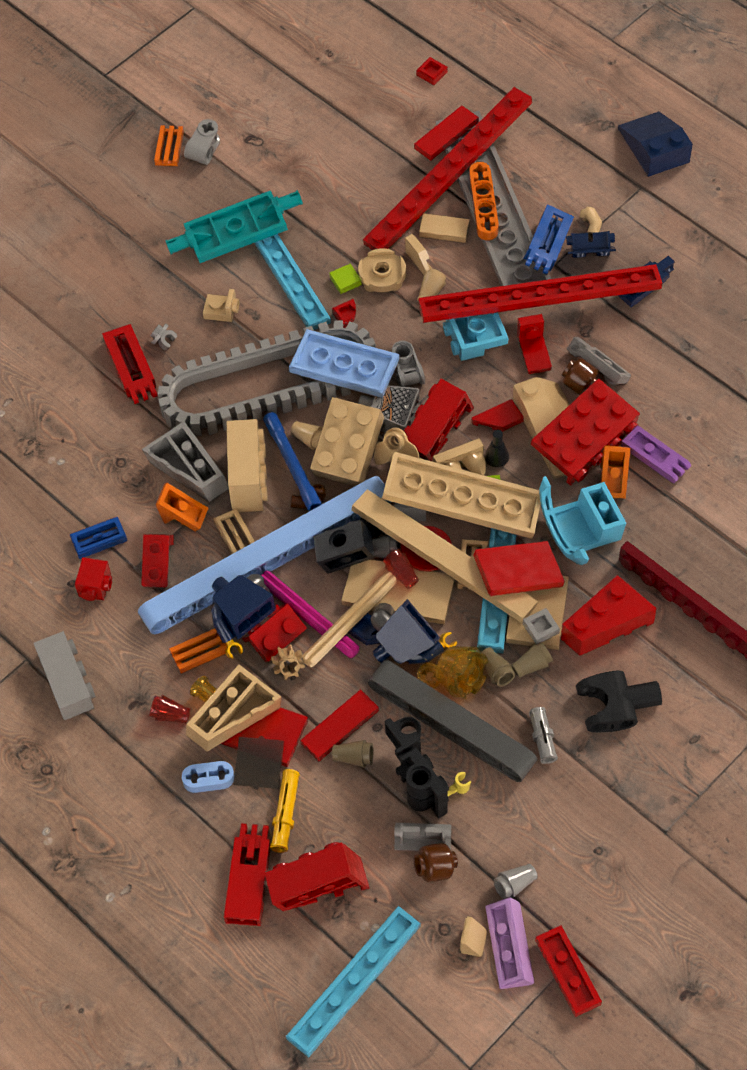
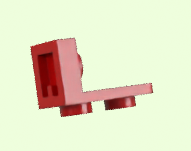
[517,314,552,374]
[141,534,174,588]

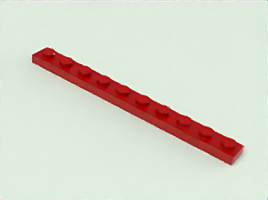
[363,87,533,250]
[418,264,662,323]

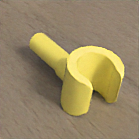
[448,772,471,797]

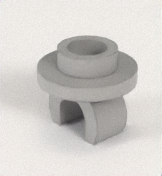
[150,323,177,350]

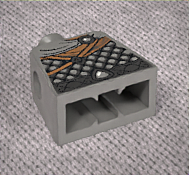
[358,385,420,433]

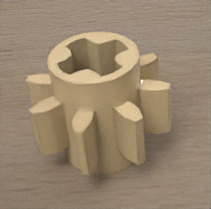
[271,644,305,680]

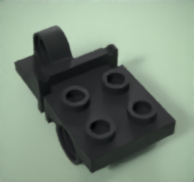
[384,717,449,819]

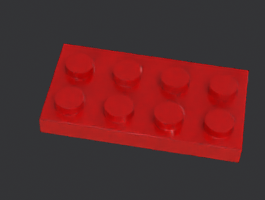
[530,379,640,486]

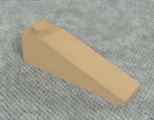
[513,377,569,479]

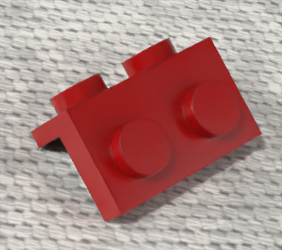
[242,604,307,662]

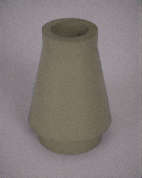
[511,643,553,678]
[479,647,515,687]
[332,740,374,767]

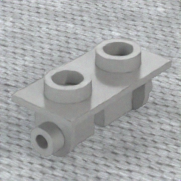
[394,823,451,851]

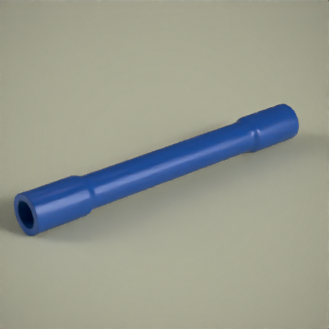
[263,412,322,511]

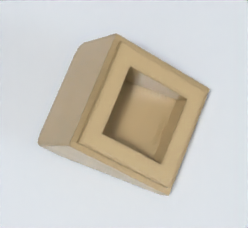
[460,916,487,957]

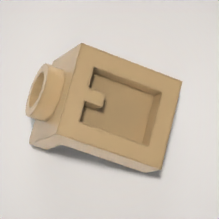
[203,289,239,322]

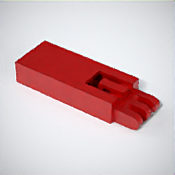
[102,324,158,405]
[224,823,271,926]

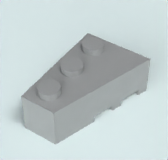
[142,421,229,502]

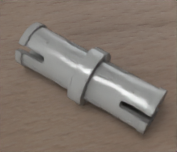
[529,707,558,764]

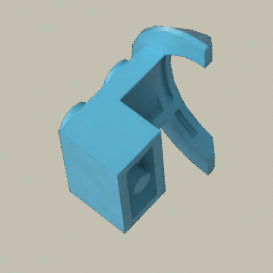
[539,476,626,565]

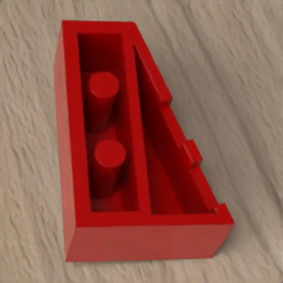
[561,575,657,656]

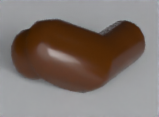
[290,484,326,509]

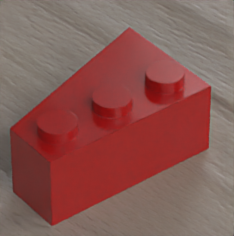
[404,378,474,461]
[264,842,370,911]

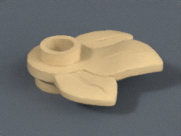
[374,428,419,465]

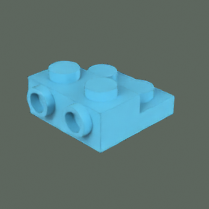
[443,313,509,361]

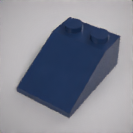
[618,112,693,177]

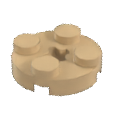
[358,249,406,292]

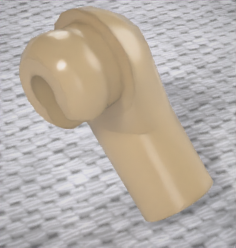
[580,207,602,240]

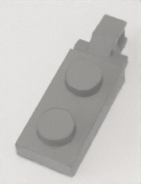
[567,337,631,385]

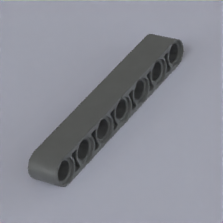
[367,660,537,782]

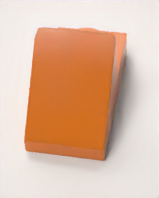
[600,445,631,499]
[156,482,208,532]

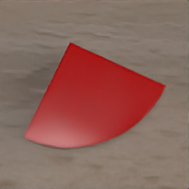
[332,299,356,328]

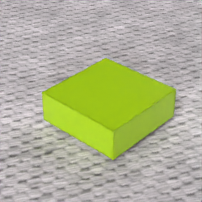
[329,263,362,294]

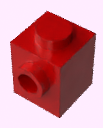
[75,557,112,601]

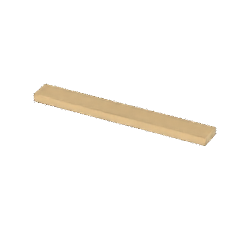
[351,489,538,623]

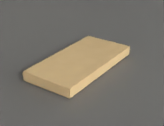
[341,559,455,625]

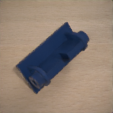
[566,231,616,258]

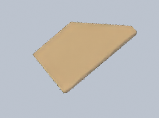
[405,234,432,275]

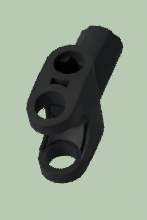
[576,670,662,733]

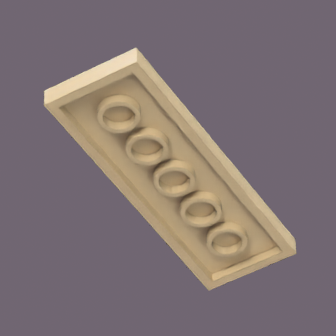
[382,452,541,539]

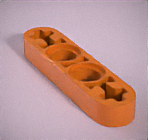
[469,162,499,241]

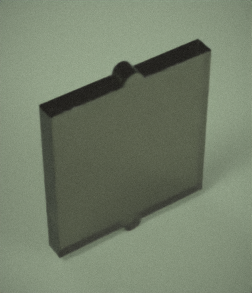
[233,736,284,790]

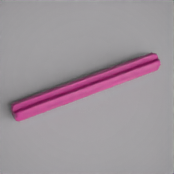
[261,570,360,659]

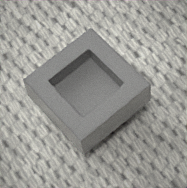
[523,608,560,645]

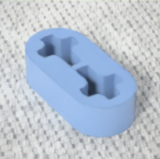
[181,761,235,793]

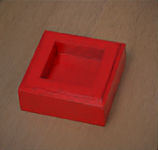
[416,57,448,85]

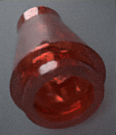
[383,549,419,589]
[149,695,191,724]

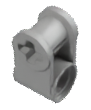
[184,119,220,165]
[392,340,425,387]

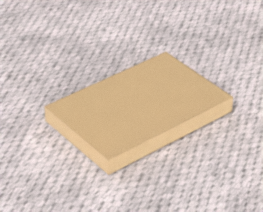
[506,576,569,650]

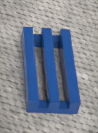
[70,517,127,559]

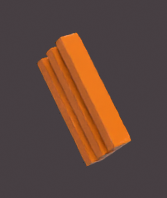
[154,125,184,167]
[169,628,227,674]

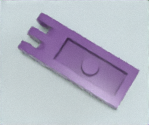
[621,425,691,483]

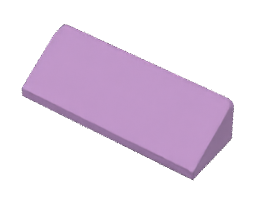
[485,897,534,989]

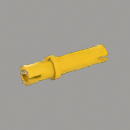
[270,769,300,853]

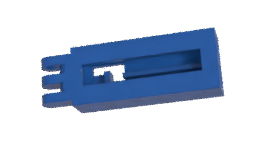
[524,204,574,275]

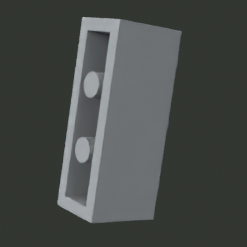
[34,631,96,720]

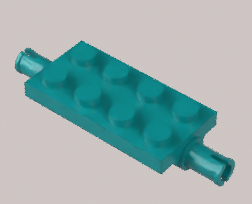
[165,190,303,263]

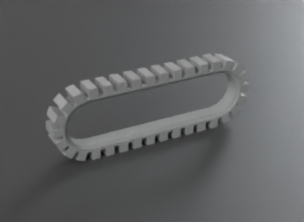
[158,320,376,436]

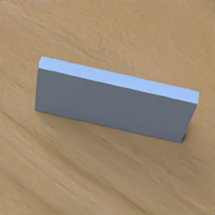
[289,329,399,398]

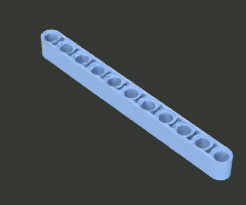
[138,476,391,634]

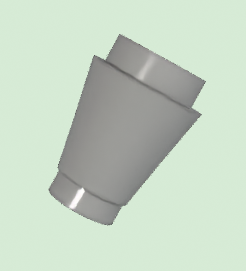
[494,864,538,899]

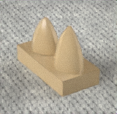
[433,438,486,475]

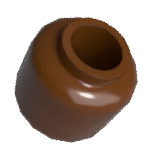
[561,358,598,395]
[414,843,458,882]

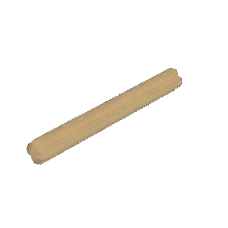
[302,571,397,667]

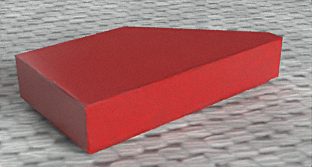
[471,399,524,432]

